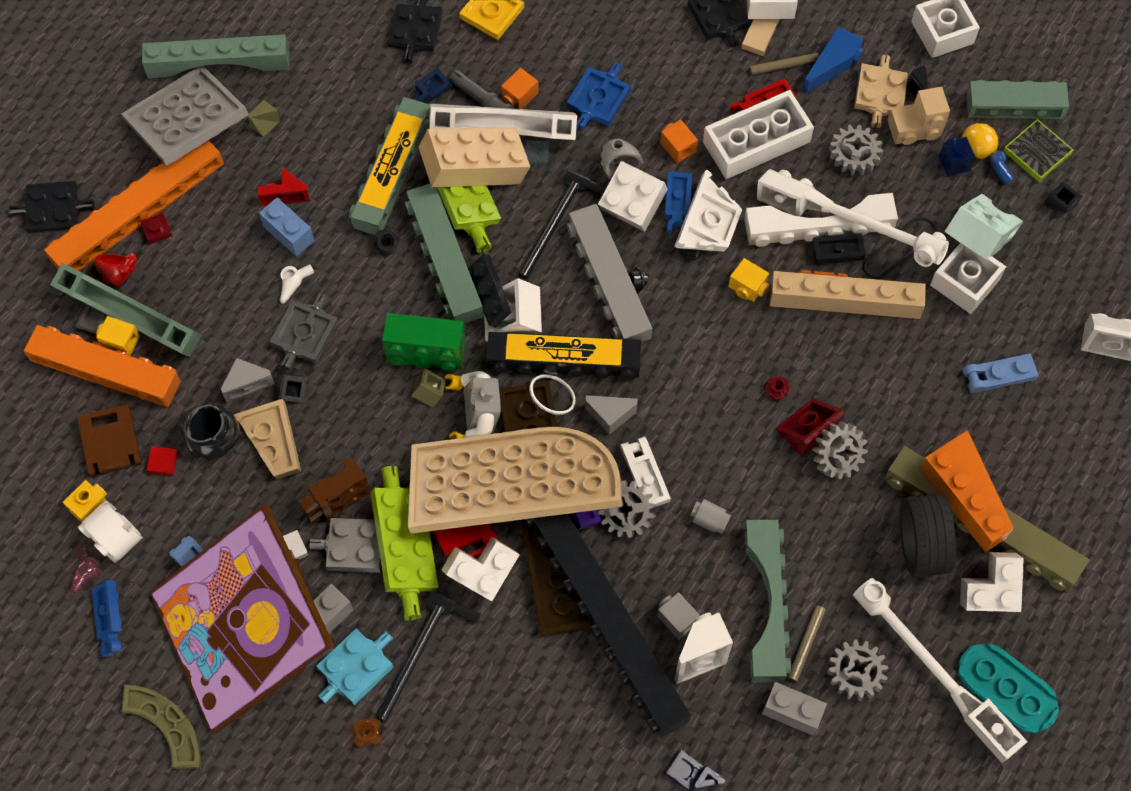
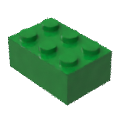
[382,313,466,371]

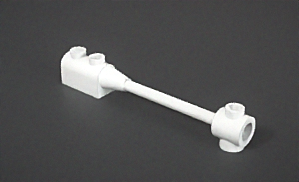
[757,169,949,267]
[853,578,1027,764]

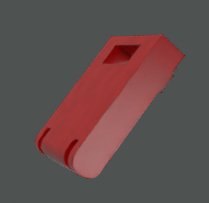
[433,524,497,560]

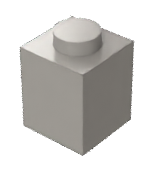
[657,592,700,640]

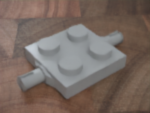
[310,518,381,573]

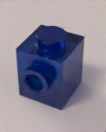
[939,137,975,177]

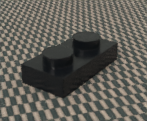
[812,233,866,264]

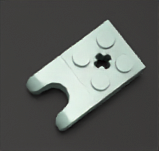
[945,194,1023,260]

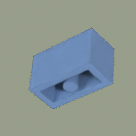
[259,198,314,257]

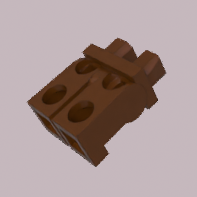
[299,456,371,524]

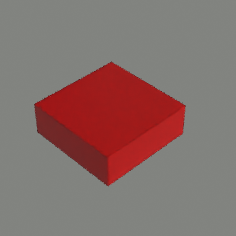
[146,446,179,476]

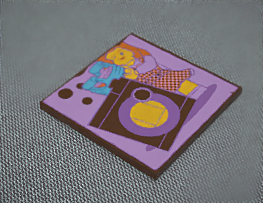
[150,505,335,733]

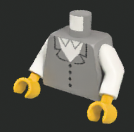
[445,371,501,439]

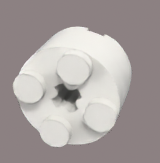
[78,500,143,563]

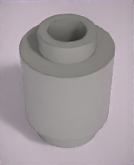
[690,499,731,534]

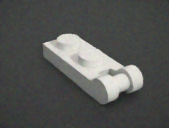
[620,436,671,507]

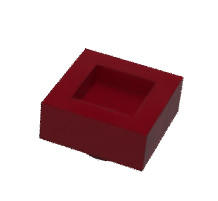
[140,212,173,245]

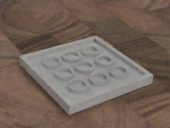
[122,66,249,166]

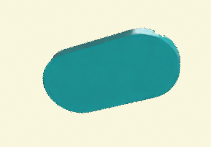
[958,644,1059,733]

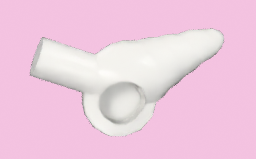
[280,264,314,304]

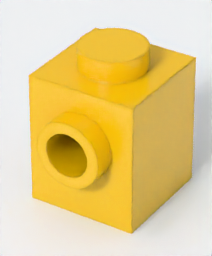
[729,258,770,302]
[96,316,140,356]
[63,480,107,522]

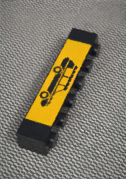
[486,332,641,380]

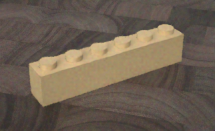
[770,271,925,319]

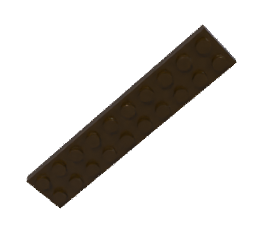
[499,381,592,637]

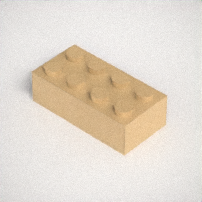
[419,128,530,187]

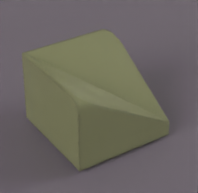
[248,100,280,137]
[411,368,446,407]

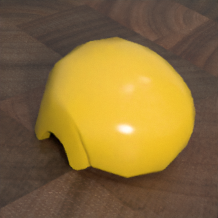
[960,123,999,160]

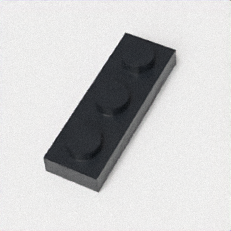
[468,253,512,328]

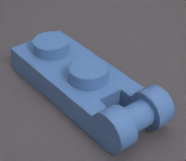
[962,353,1039,393]

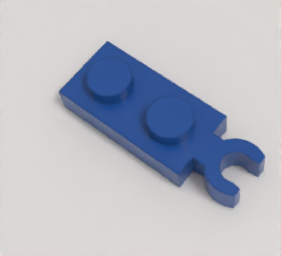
[665,172,692,235]
[91,580,122,657]

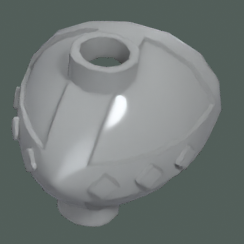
[601,139,644,179]

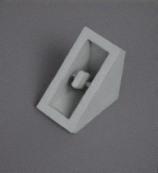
[221,358,275,402]
[585,395,638,435]

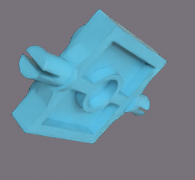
[317,629,394,705]

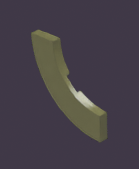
[122,685,201,769]

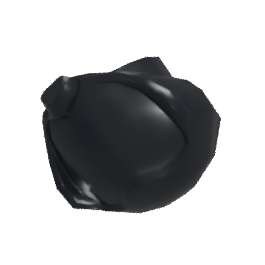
[178,404,240,460]

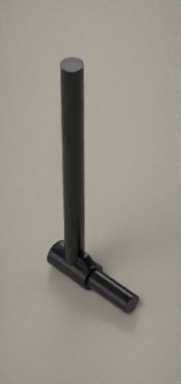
[519,169,607,279]
[376,589,481,722]

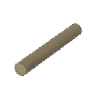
[749,53,820,76]
[787,605,826,683]

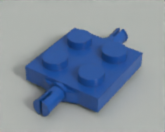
[566,62,631,130]

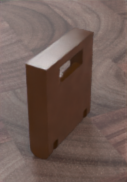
[77,404,142,477]

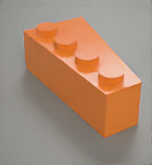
[920,430,1013,552]

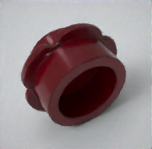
[765,376,791,400]

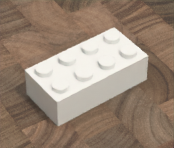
[703,90,814,179]

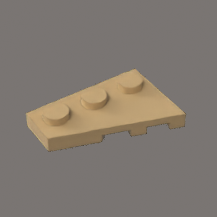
[234,399,301,479]

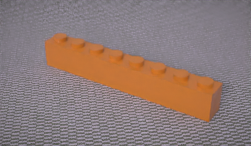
[44,140,224,271]

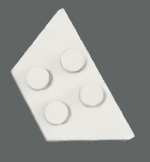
[675,170,742,252]

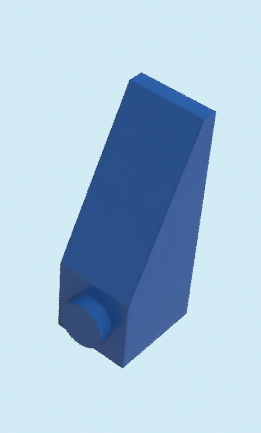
[803,27,864,93]

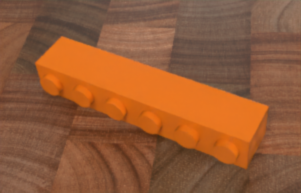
[24,325,181,408]

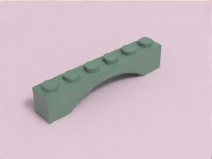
[142,35,290,78]
[50,263,202,357]
[744,520,791,683]

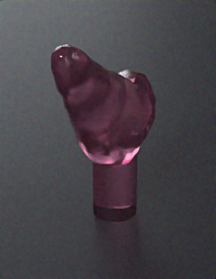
[71,546,102,594]

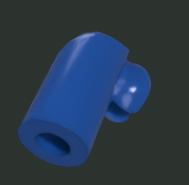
[989,151,1014,185]

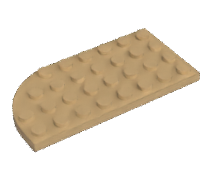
[408,427,623,533]

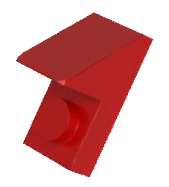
[258,168,310,206]

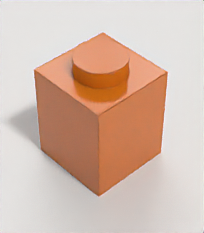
[501,68,539,109]
[660,119,698,164]

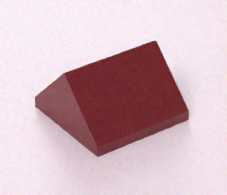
[776,398,845,457]

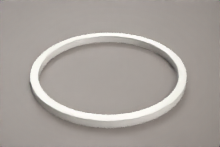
[529,374,576,415]

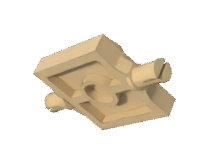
[854,55,908,128]

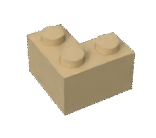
[887,87,950,145]

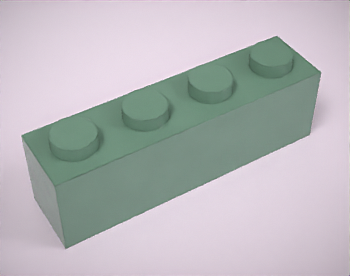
[966,80,1069,119]

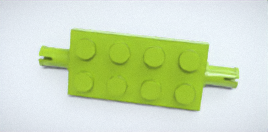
[426,128,501,253]
[370,466,438,621]

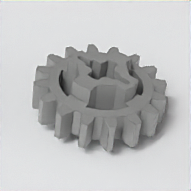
[829,125,883,176]
[813,421,868,479]
[598,481,656,538]
[827,640,888,701]

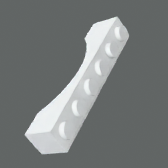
[429,104,577,140]
[744,193,898,247]

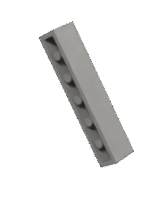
[566,204,652,342]

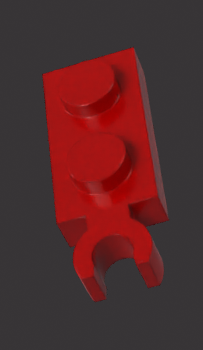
[730,78,797,113]

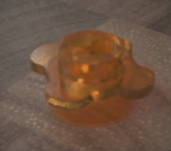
[353,718,382,747]

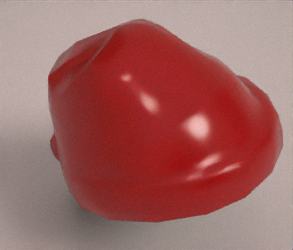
[94,252,137,287]

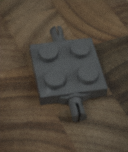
[270,293,338,370]

